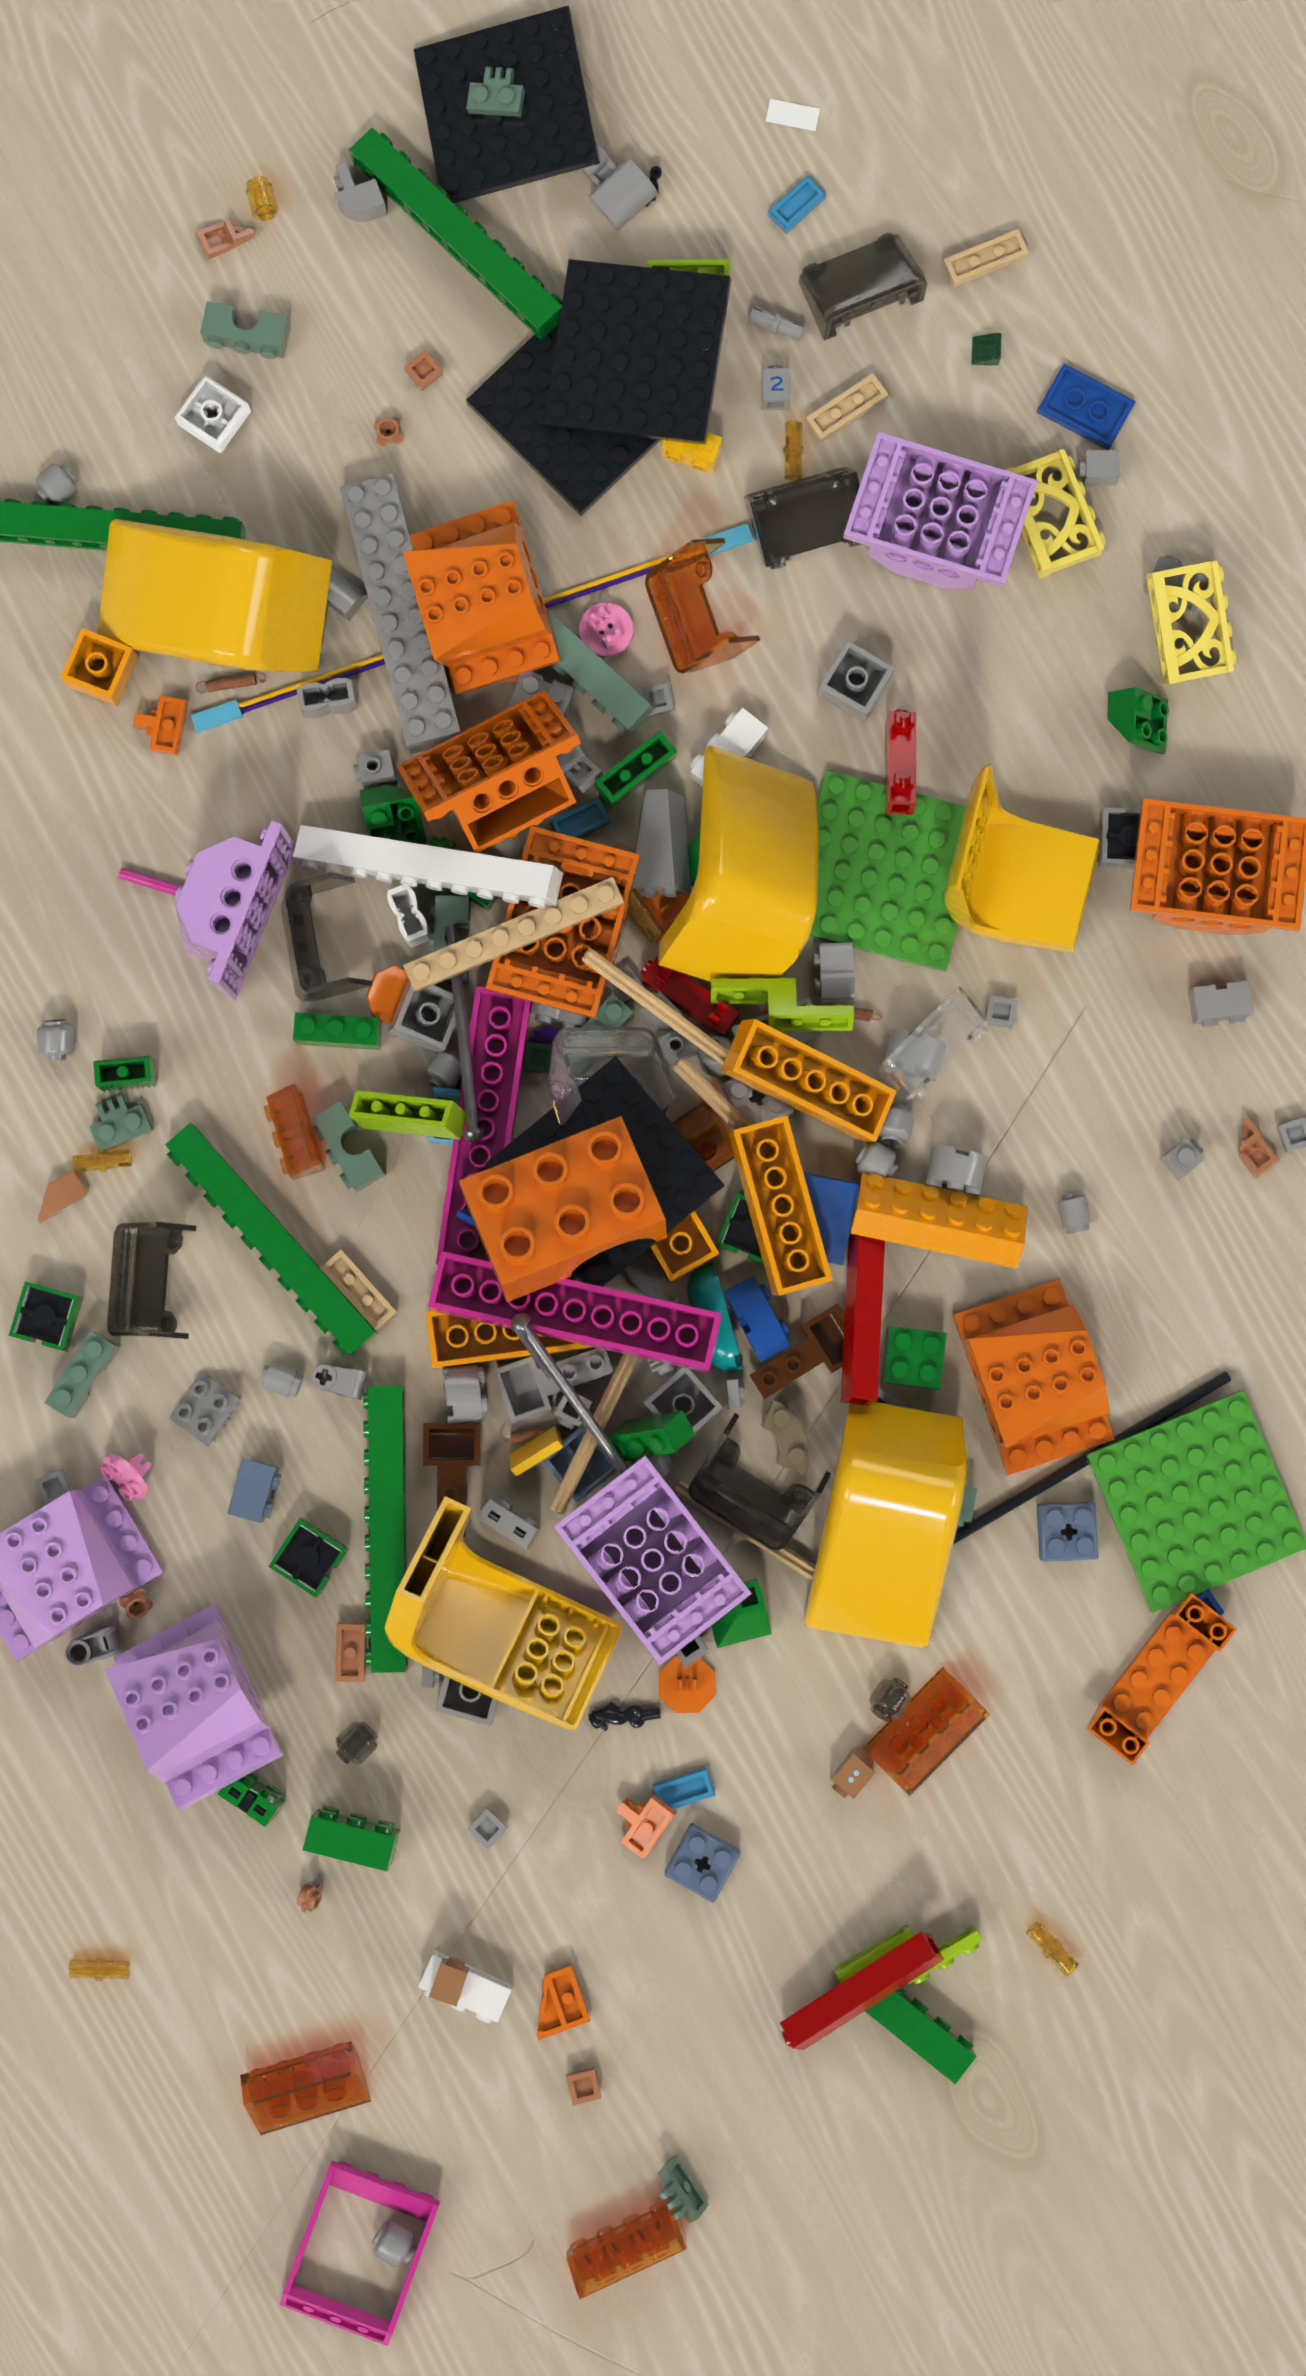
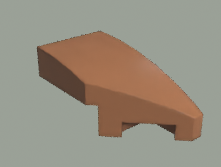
[196,218,255,260]
[1239,1117,1279,1178]
[38,1170,88,1223]

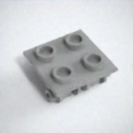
[170,1372,241,1447]

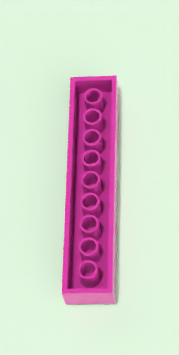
[436,986,532,1265]
[428,1251,722,1373]

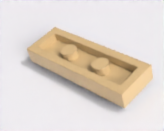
[943,229,1029,288]
[805,373,889,443]
[320,1249,398,1331]

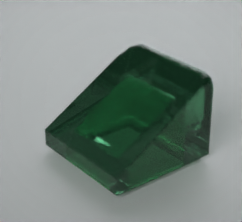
[971,333,1002,366]

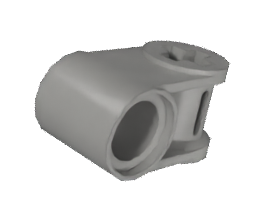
[311,1364,368,1400]
[65,1625,124,1666]

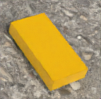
[509,1426,563,1476]

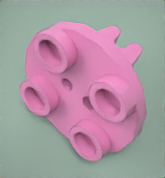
[579,603,633,659]
[100,1453,151,1501]

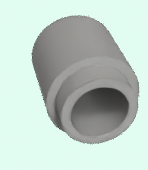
[1058,1192,1091,1234]
[259,1362,304,1397]

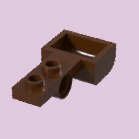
[749,1303,845,1399]
[423,1423,481,1537]

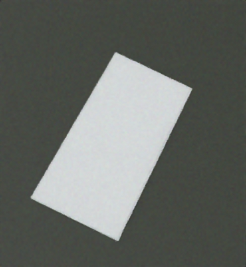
[765,99,820,131]

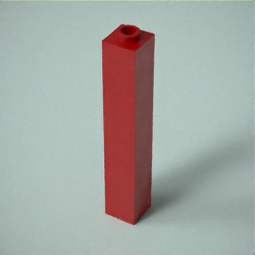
[840,1235,885,1406]
[780,1931,945,2050]

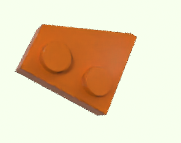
[537,1964,591,2040]

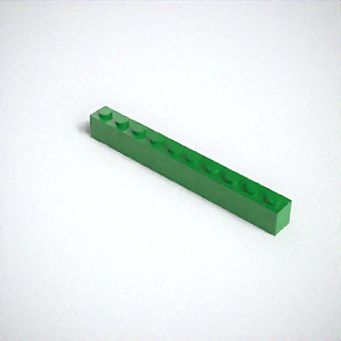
[349,128,562,340]
[0,499,246,551]
[165,1123,378,1356]
[363,1386,408,1673]

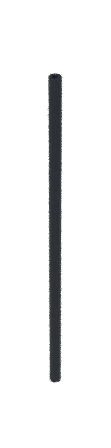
[953,1371,1231,1545]

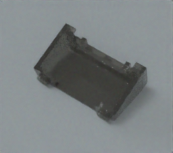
[799,233,927,341]
[744,467,861,570]

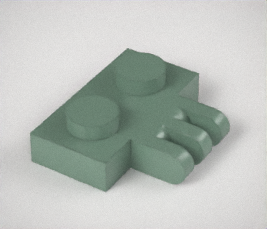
[466,66,525,117]
[89,1093,153,1153]
[657,2155,709,2223]

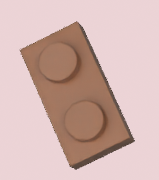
[335,1623,366,1682]

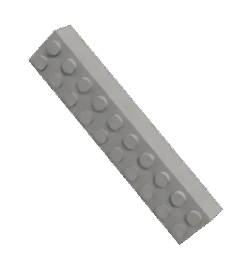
[340,473,461,755]

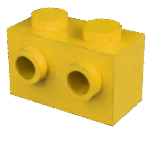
[662,432,723,474]

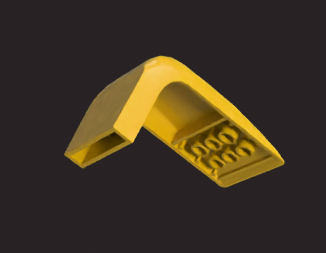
[97,519,332,672]
[658,745,819,982]
[944,764,1100,953]
[804,1402,967,1647]
[385,1496,623,1731]

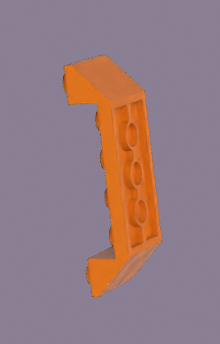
[1086,1593,1237,1765]

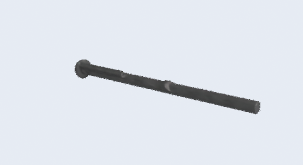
[446,925,484,1142]
[511,1313,629,1475]

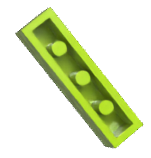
[348,1090,466,1140]

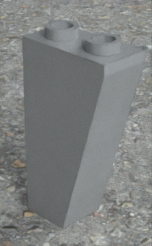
[633,789,691,898]

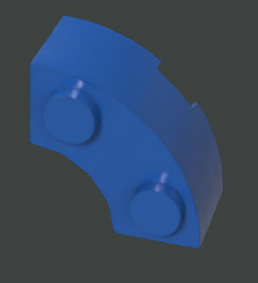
[723,1276,790,1362]

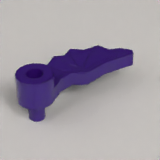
[528,1026,574,1044]

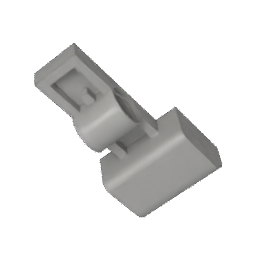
[581,142,658,231]
[493,1348,614,1424]

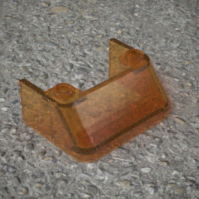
[645,538,760,674]

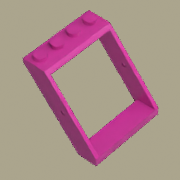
[279,2160,440,2346]

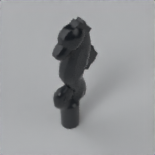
[588,1702,661,1731]

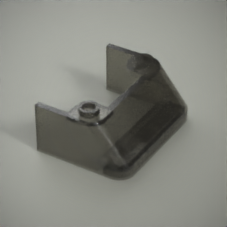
[281,872,373,1002]
[107,1221,197,1339]
[688,1413,831,1550]

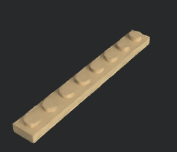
[403,877,624,992]

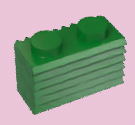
[93,1055,157,1092]

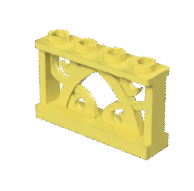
[1005,449,1106,579]
[1146,560,1236,684]

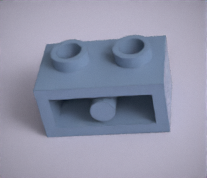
[227,1459,282,1523]

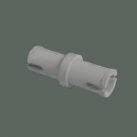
[748,305,805,341]

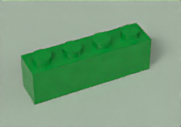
[865,1987,977,2084]

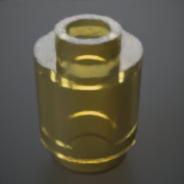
[246,176,279,221]

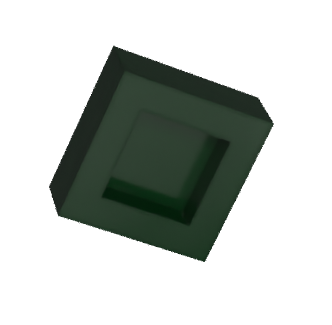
[523,1042,555,1074]

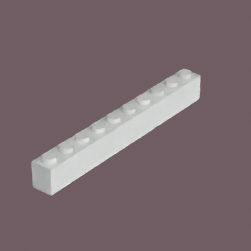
[293,825,563,908]

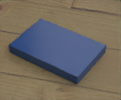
[1037,363,1136,450]
[804,1172,860,1265]

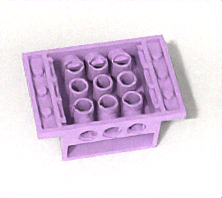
[843,432,1038,589]
[175,820,295,1001]
[554,1456,752,1665]
[0,1476,165,1662]
[105,1604,283,1811]

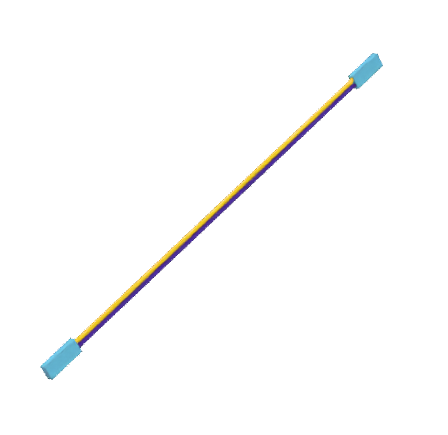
[191,523,754,733]

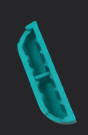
[687,1262,743,1373]

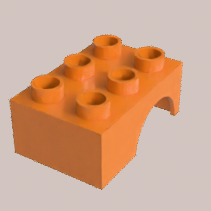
[459,1116,667,1302]

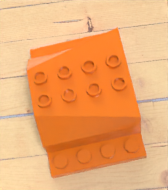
[403,500,561,695]
[396,690,581,853]
[1129,798,1306,935]
[486,826,640,1019]
[953,1279,1115,1475]

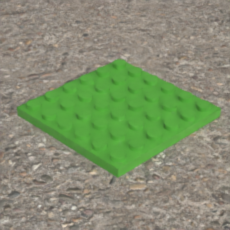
[810,770,966,972]
[1086,1390,1306,1613]

